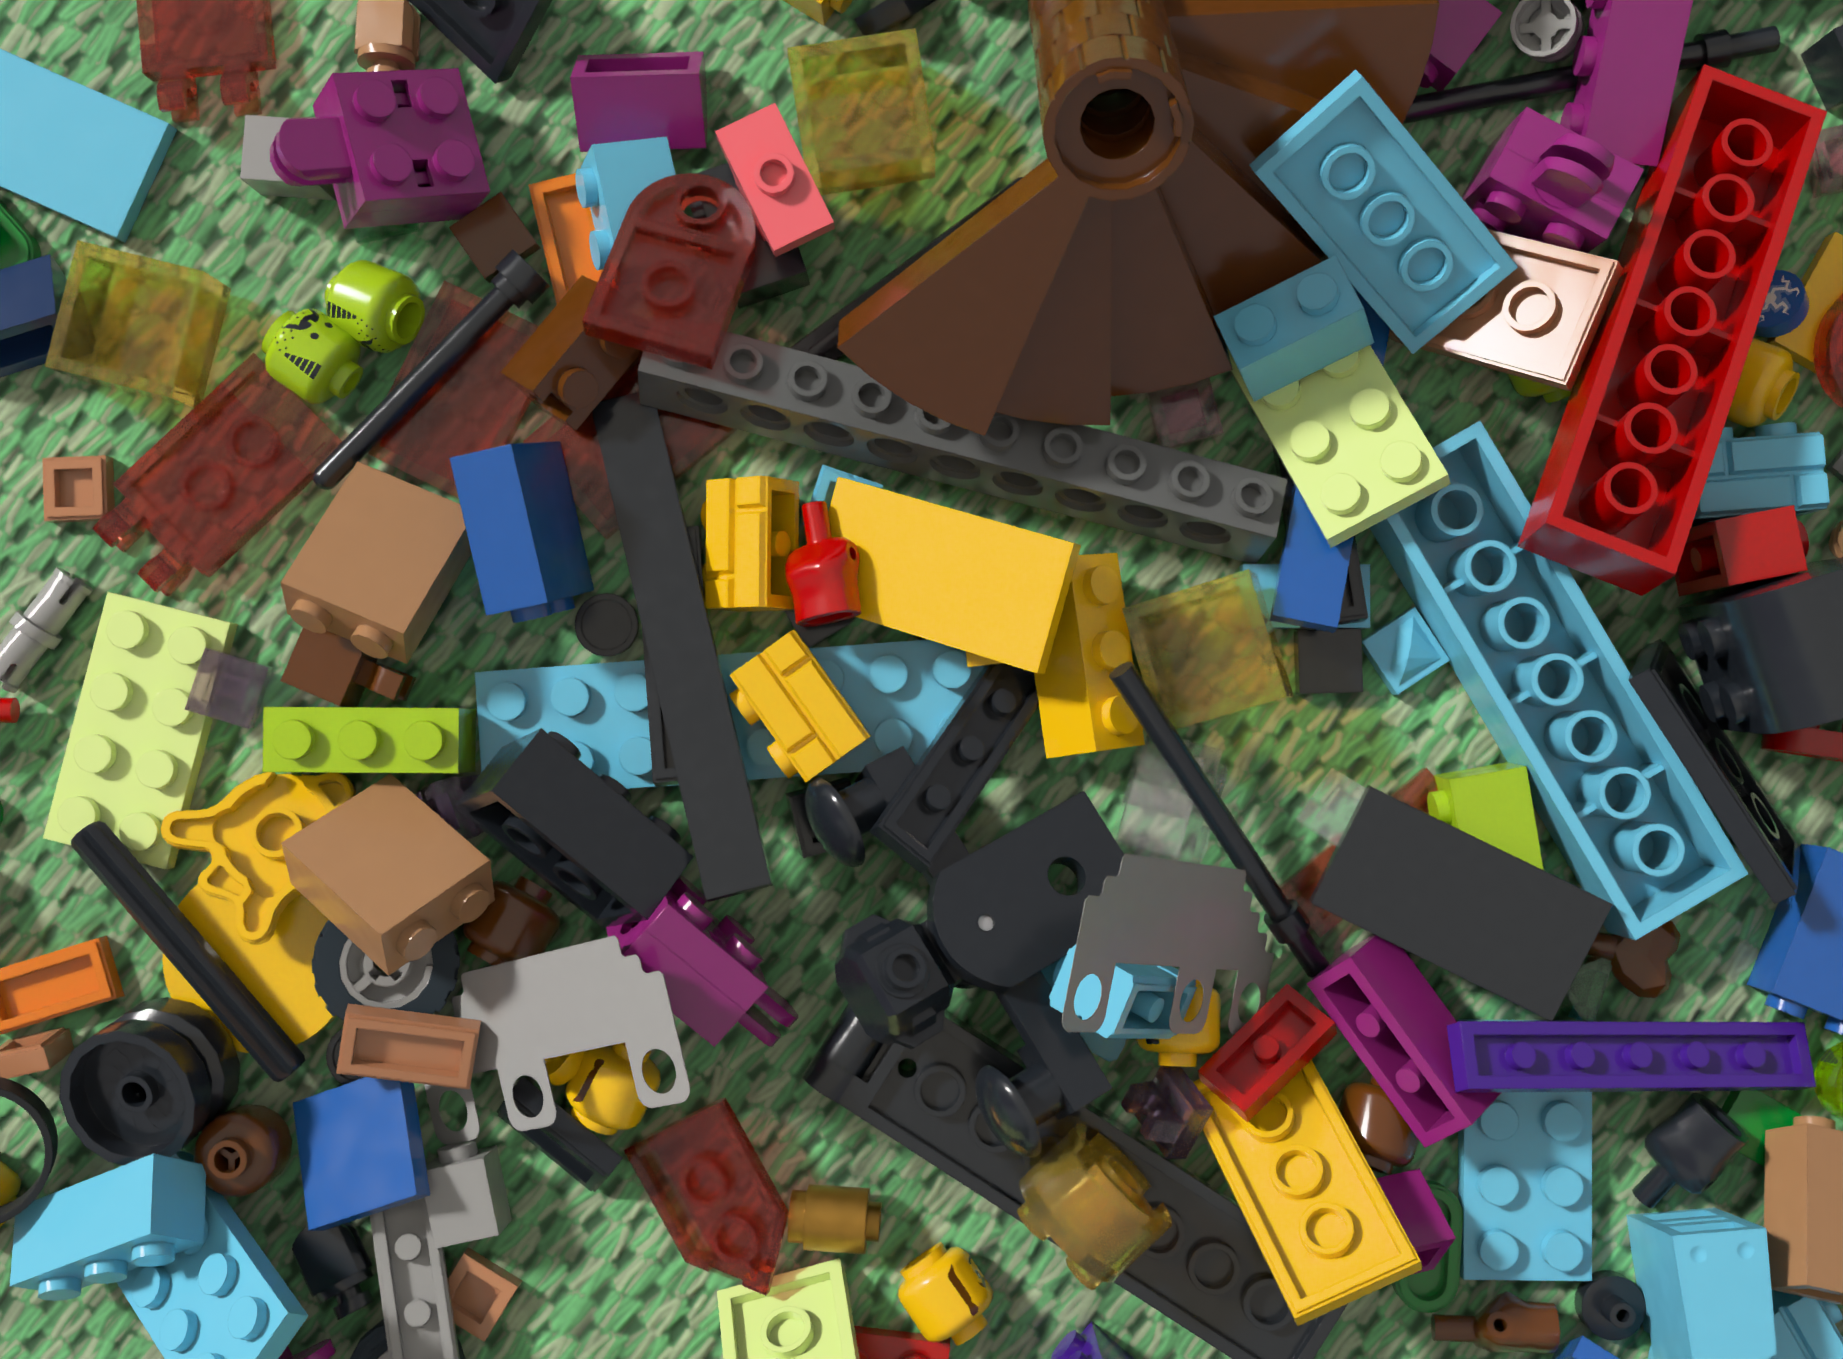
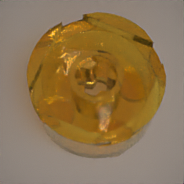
[1017,1123,1173,1290]

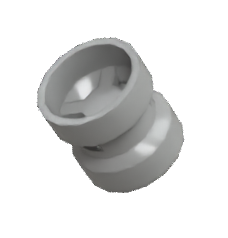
[1510,0,1585,64]

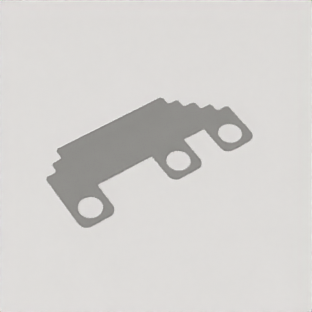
[1062,853,1274,1034]
[424,935,690,1144]

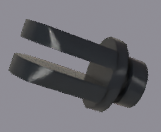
[292,1222,374,1320]

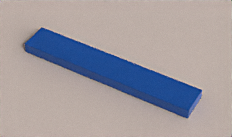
[1269,285,1390,633]

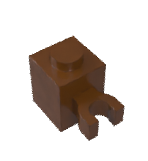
[280,628,416,707]

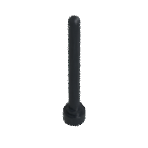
[313,249,550,490]

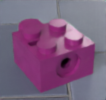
[270,68,491,229]
[1462,107,1644,253]
[606,875,798,1047]

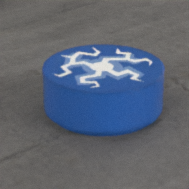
[1755,270,1809,338]

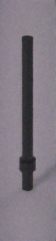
[1403,26,1780,124]
[1109,662,1330,977]

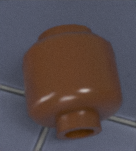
[463,875,560,965]
[1338,1076,1419,1175]
[193,1104,292,1197]

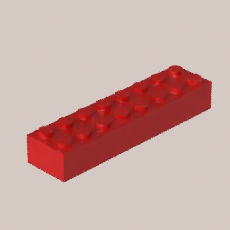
[1517,64,1827,596]

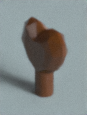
[1587,920,1681,998]

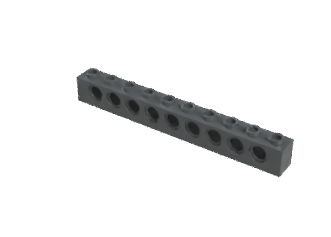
[638,313,1288,564]

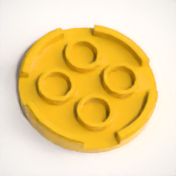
[162,884,337,1053]

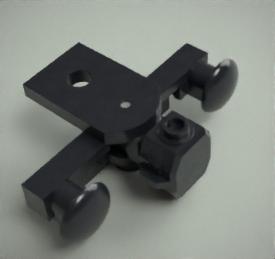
[805,746,1124,1158]

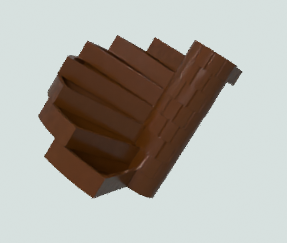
[837,0,1440,436]

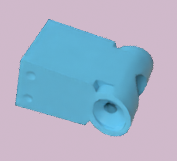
[1626,1207,1777,1359]

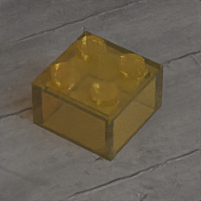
[787,28,935,195]
[45,240,231,410]
[1122,569,1294,731]

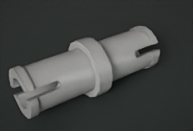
[0,567,93,693]

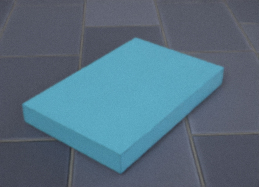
[0,49,177,243]

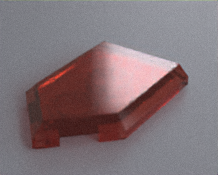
[624,1098,789,1296]

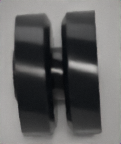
[59,997,240,1165]

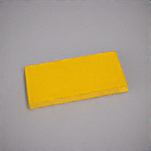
[828,477,1081,674]
[1182,1060,1422,1326]

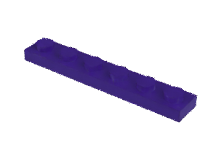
[1447,1021,1816,1093]

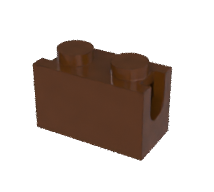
[500,275,651,431]

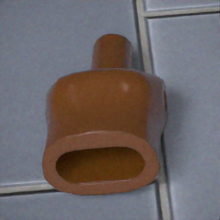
[1431,1291,1560,1354]

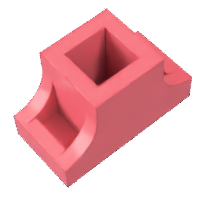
[715,103,835,258]

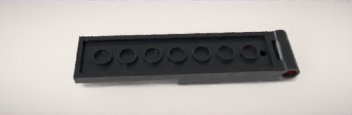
[802,1004,1348,1359]

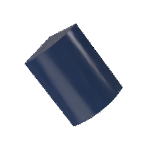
[0,254,89,378]

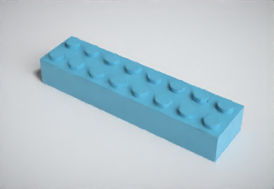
[1370,421,1749,941]

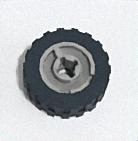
[312,920,460,1021]

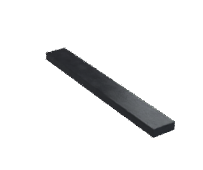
[592,392,773,902]

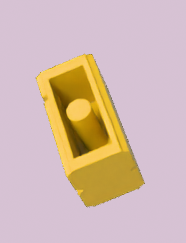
[701,476,799,612]
[729,630,871,782]

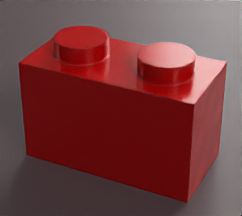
[1675,505,1809,597]

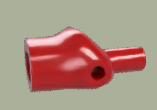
[785,501,862,627]

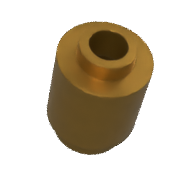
[788,1184,882,1254]

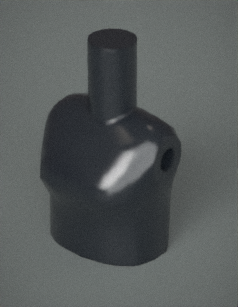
[1632,1093,1749,1208]

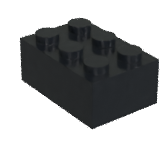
[454,728,694,928]

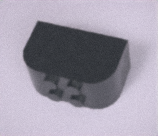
[1677,557,1843,734]

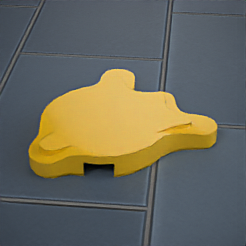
[161,772,356,945]

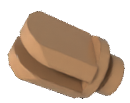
[354,0,421,72]

